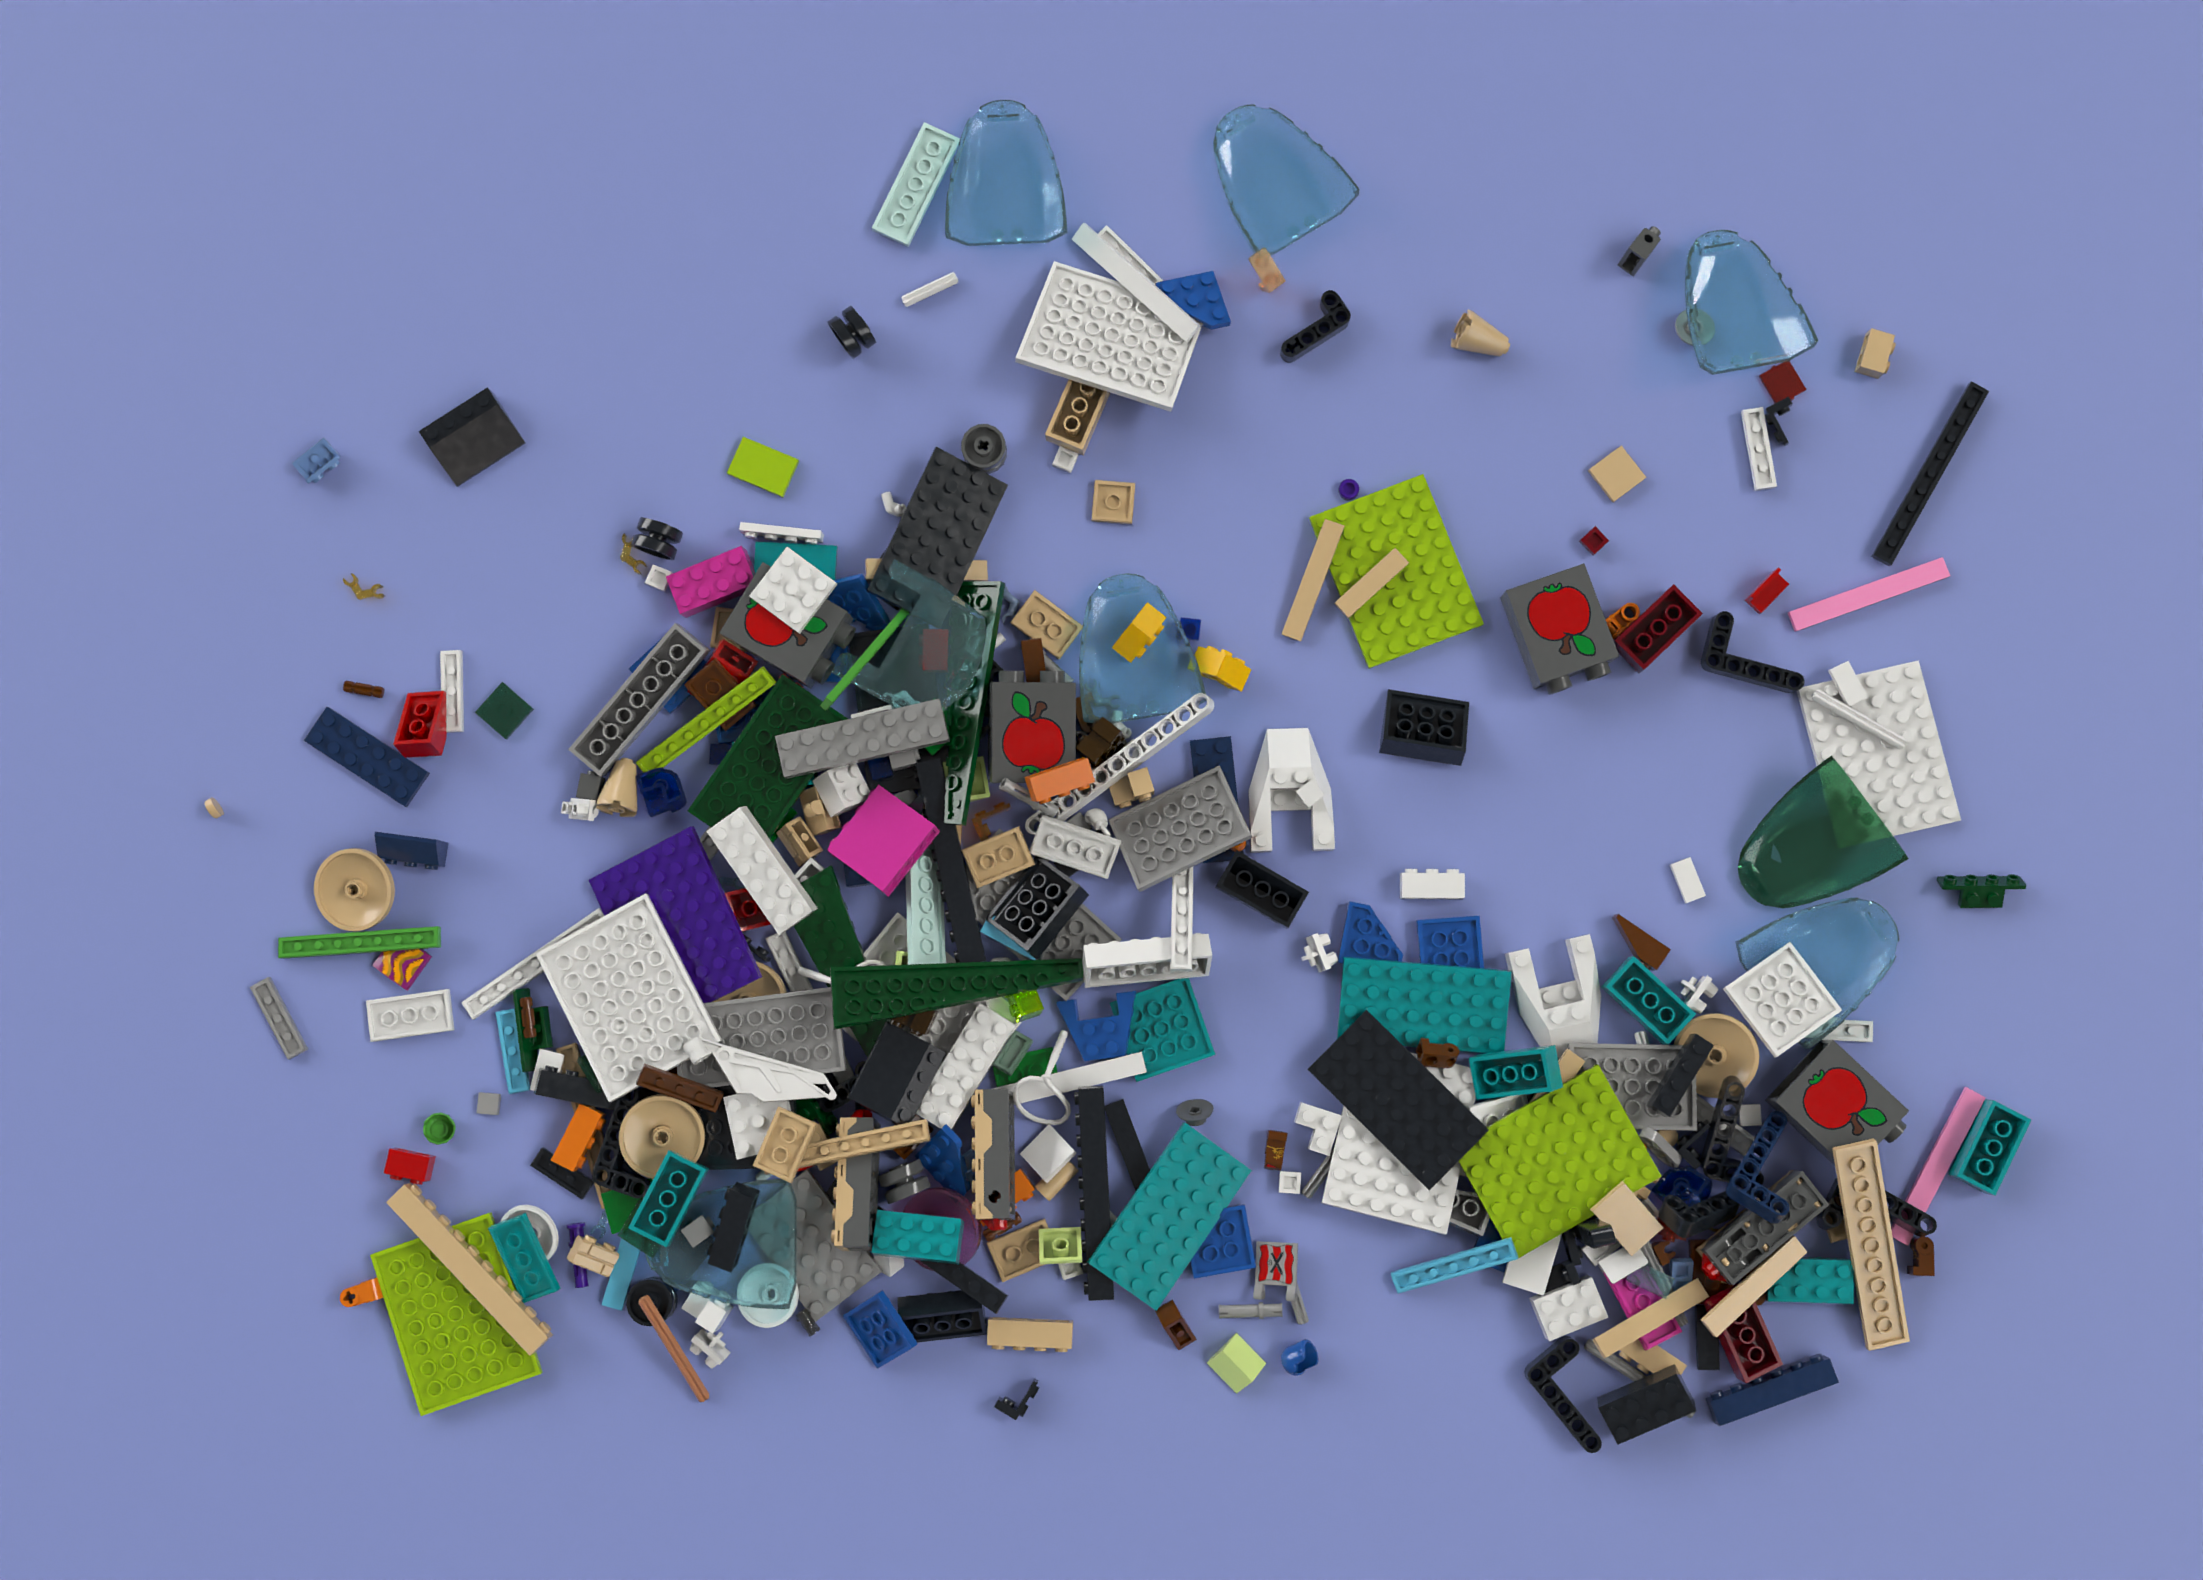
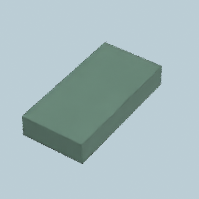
[993,1030,1033,1076]

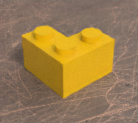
[1111,602,1167,663]
[1188,646,1252,692]

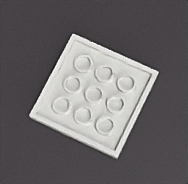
[1723,942,1842,1058]

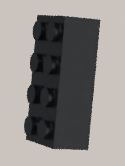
[1597,1364,1696,1445]

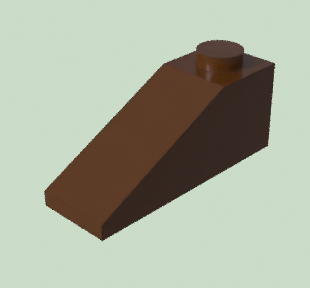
[1612,914,1671,971]

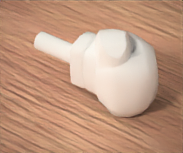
[1084,808,1111,837]

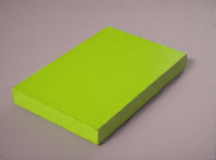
[727,437,799,497]

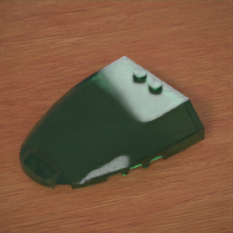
[1738,755,1909,908]

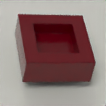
[1579,526,1609,556]

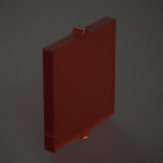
[1759,359,1807,403]

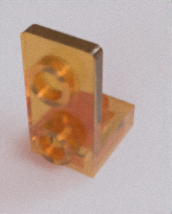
[1248,248,1286,293]
[971,802,1012,841]

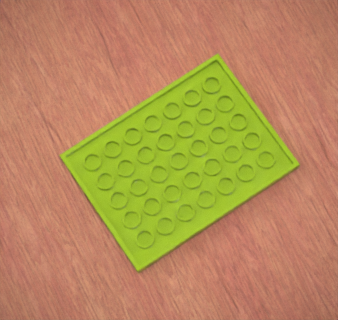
[1309,474,1484,669]
[1458,1064,1662,1258]
[370,1212,543,1416]

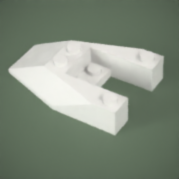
[1248,728,1335,853]
[1505,934,1601,1060]

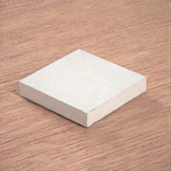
[1020,1124,1077,1183]

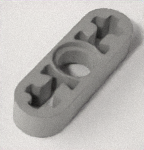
[1639,1127,1682,1168]

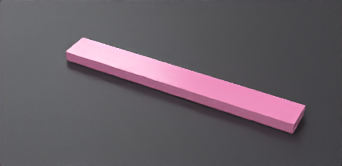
[1788,557,1950,632]
[1891,1087,1986,1246]

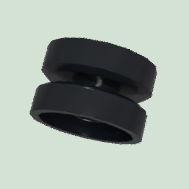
[827,306,876,359]
[631,517,683,561]
[626,1276,678,1326]

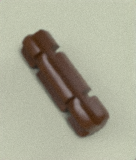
[343,681,385,698]
[520,997,537,1038]
[983,1211,1022,1242]

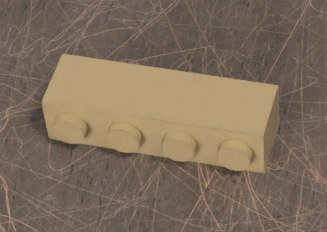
[987,1317,1073,1352]

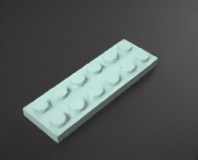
[872,122,961,247]
[905,844,946,965]

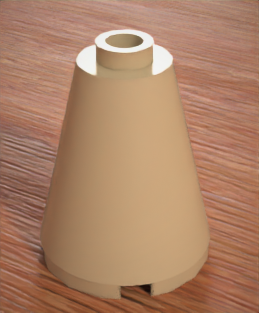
[1451,309,1510,357]
[596,758,638,817]

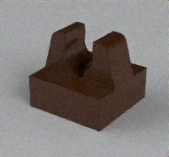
[1651,1240,1676,1266]

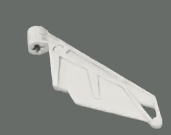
[683,1036,837,1102]

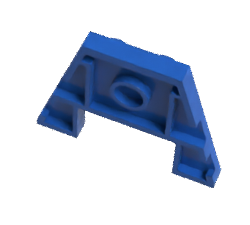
[1056,990,1137,1061]

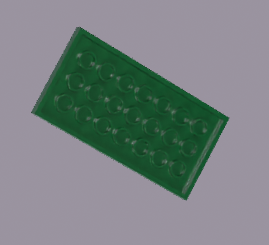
[687,674,848,839]

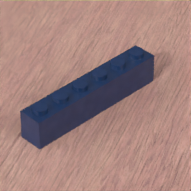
[1705,1354,1839,1426]

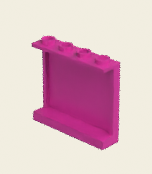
[827,785,940,897]

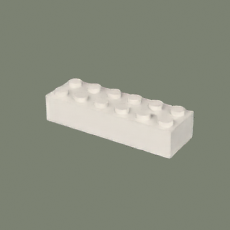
[706,806,818,935]
[1082,933,1212,988]
[916,1003,1016,1129]

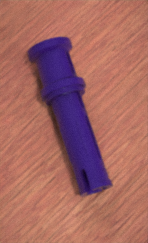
[566,1222,589,1288]

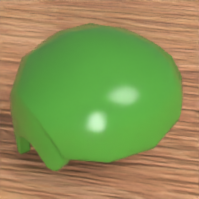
[423,1112,456,1145]

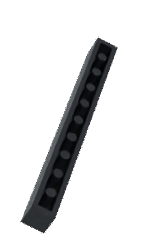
[913,758,986,963]
[1074,1086,1114,1301]

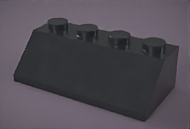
[1215,850,1309,929]
[897,1290,987,1343]

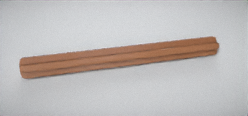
[639,1295,709,1402]

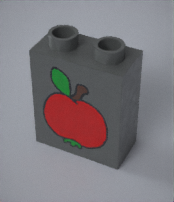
[719,562,856,689]
[1500,563,1619,695]
[988,671,1076,783]
[1765,1040,1909,1166]

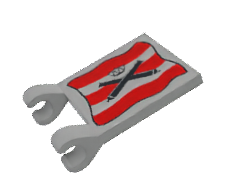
[1253,1241,1298,1302]

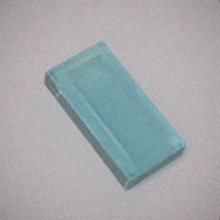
[1626,1265,1675,1299]

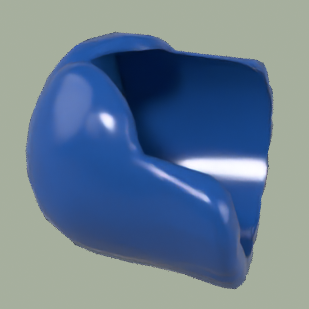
[1281,1339,1319,1376]

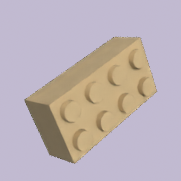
[1045,379,1110,456]

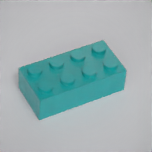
[1601,956,1696,1045]
[1469,1045,1563,1100]
[1948,1099,2031,1196]
[628,1150,709,1247]
[871,1210,964,1264]
[1761,1257,1854,1304]

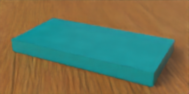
[754,542,838,580]
[488,1213,561,1303]

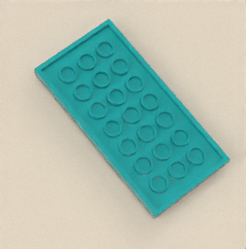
[1337,957,1512,1053]
[1088,1122,1252,1311]

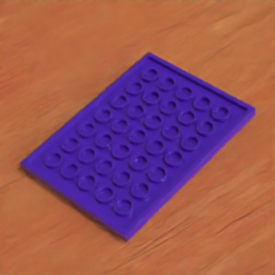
[588,826,762,1003]

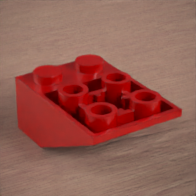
[687,639,758,695]

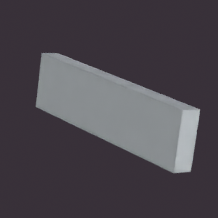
[250,977,308,1060]

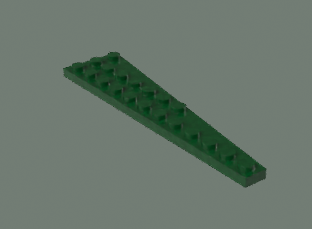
[944,581,1005,826]
[794,865,889,1058]
[830,958,1084,1030]

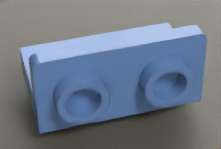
[292,437,341,484]

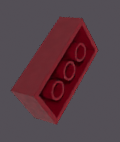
[1614,584,1703,673]
[1702,1283,1783,1383]

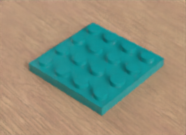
[1110,978,1216,1082]

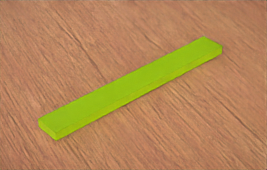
[635,666,776,778]

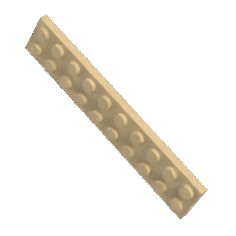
[1832,1138,1910,1351]

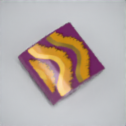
[372,949,432,991]

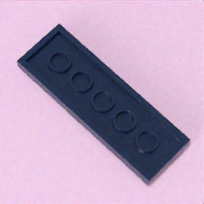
[304,707,430,807]
[1190,736,1244,864]

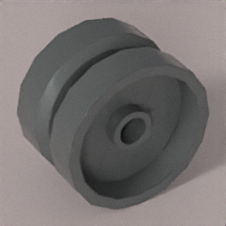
[961,424,1007,474]
[877,1159,931,1204]

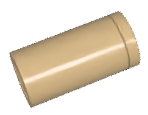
[1035,1161,1079,1201]

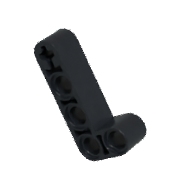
[1280,290,1351,363]
[1658,1191,1740,1238]

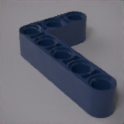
[1726,1111,1790,1224]

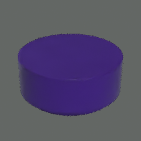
[1338,479,1359,500]

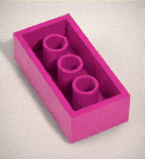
[666,546,755,618]

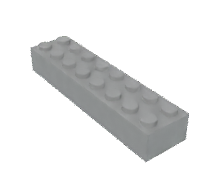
[568,623,711,776]
[775,699,950,779]

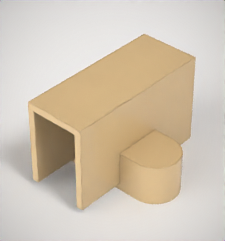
[799,786,841,836]

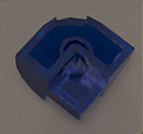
[636,767,687,817]
[1652,1166,1713,1207]

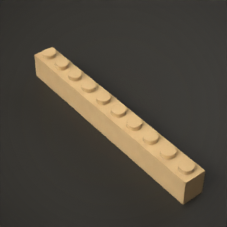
[386,1183,553,1356]

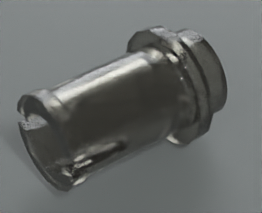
[796,1308,820,1337]

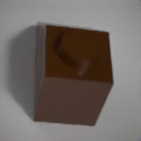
[1155,1299,1197,1350]

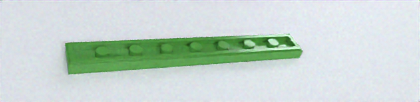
[820,609,910,710]
[278,926,441,959]

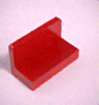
[1744,567,1789,614]

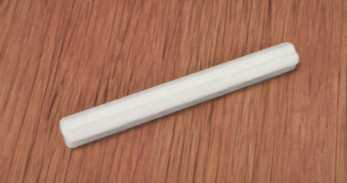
[1812,690,1907,749]

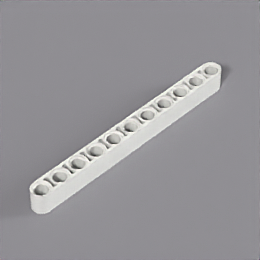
[1025,693,1214,835]

